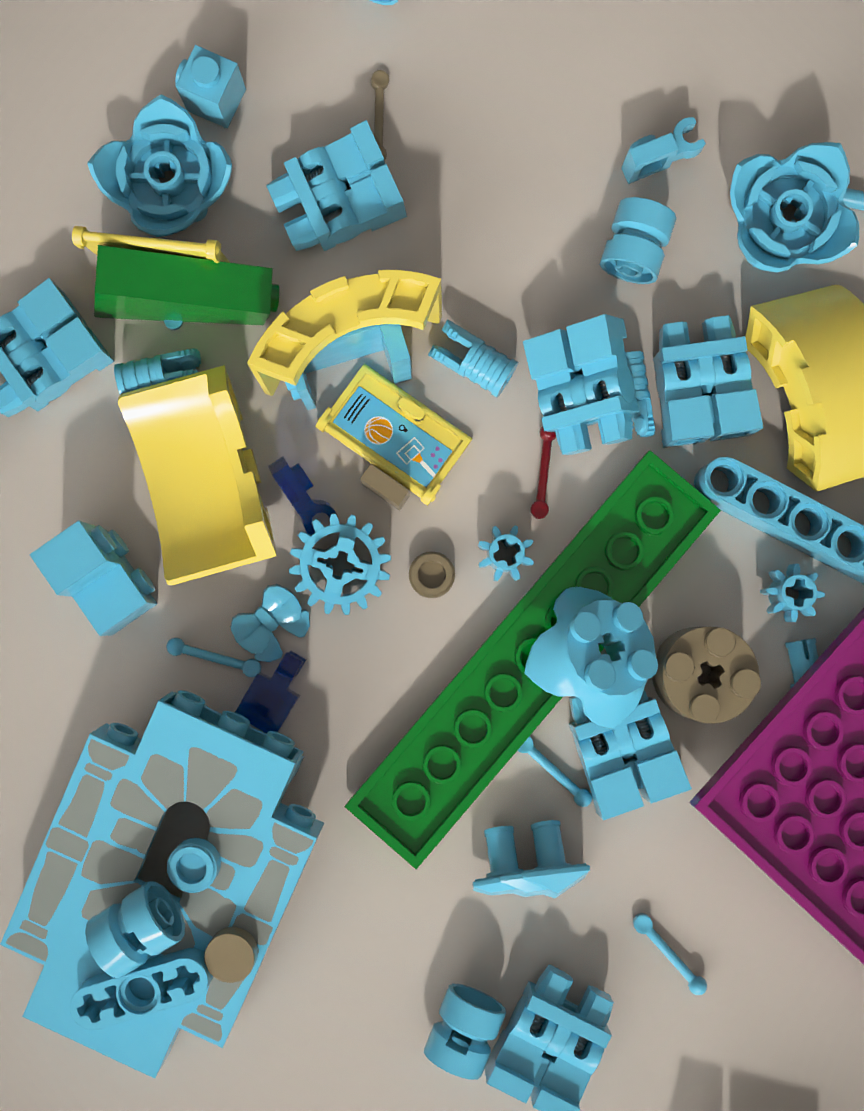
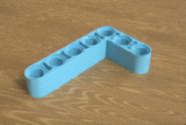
[694,457,864,584]

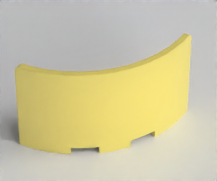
[247,270,442,396]
[746,285,864,492]
[118,365,277,585]

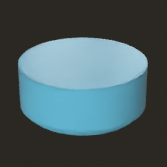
[167,838,221,893]

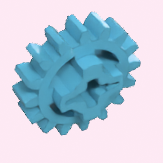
[289,513,391,615]

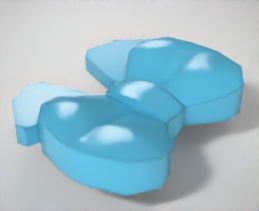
[230,584,310,662]

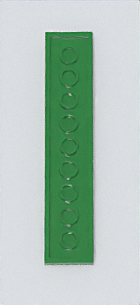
[344,450,721,869]

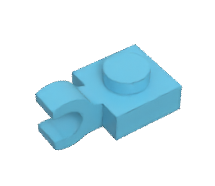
[621,117,706,184]

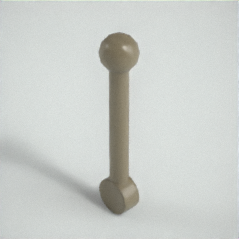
[371,70,389,161]

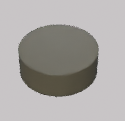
[409,552,455,598]
[204,927,258,983]

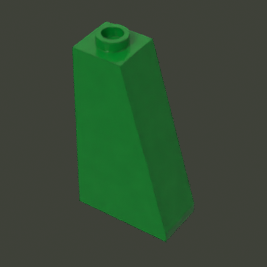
[94,245,279,326]

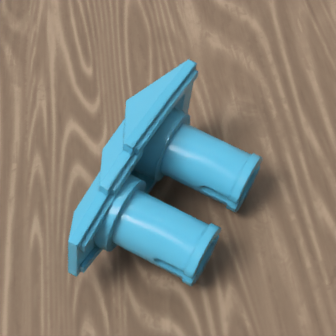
[473,820,590,898]

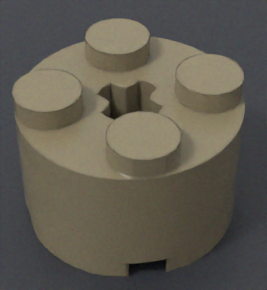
[652,627,761,724]

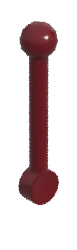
[530,426,556,519]

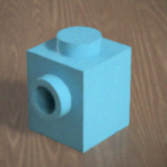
[175,45,246,129]

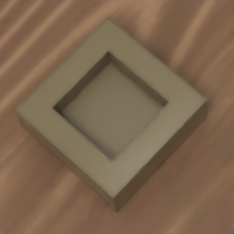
[360,464,410,511]

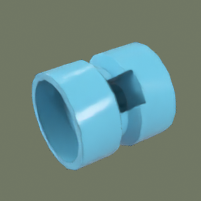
[599,197,677,284]
[85,881,185,978]
[424,984,506,1080]

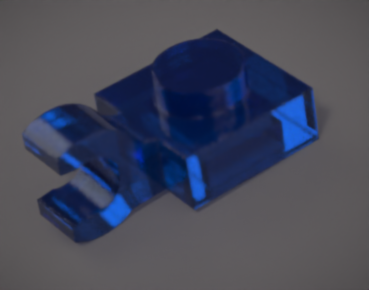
[268,456,337,535]
[235,650,307,734]

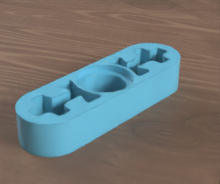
[70,948,213,1030]

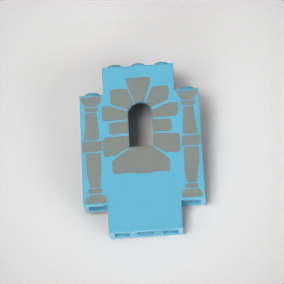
[0,690,324,1078]

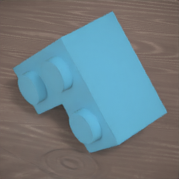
[29,520,158,636]

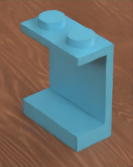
[285,324,412,410]

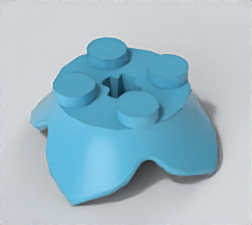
[87,94,233,237]
[730,142,859,273]
[524,587,658,729]

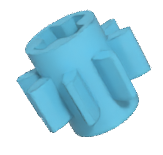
[478,525,534,582]
[760,564,825,622]

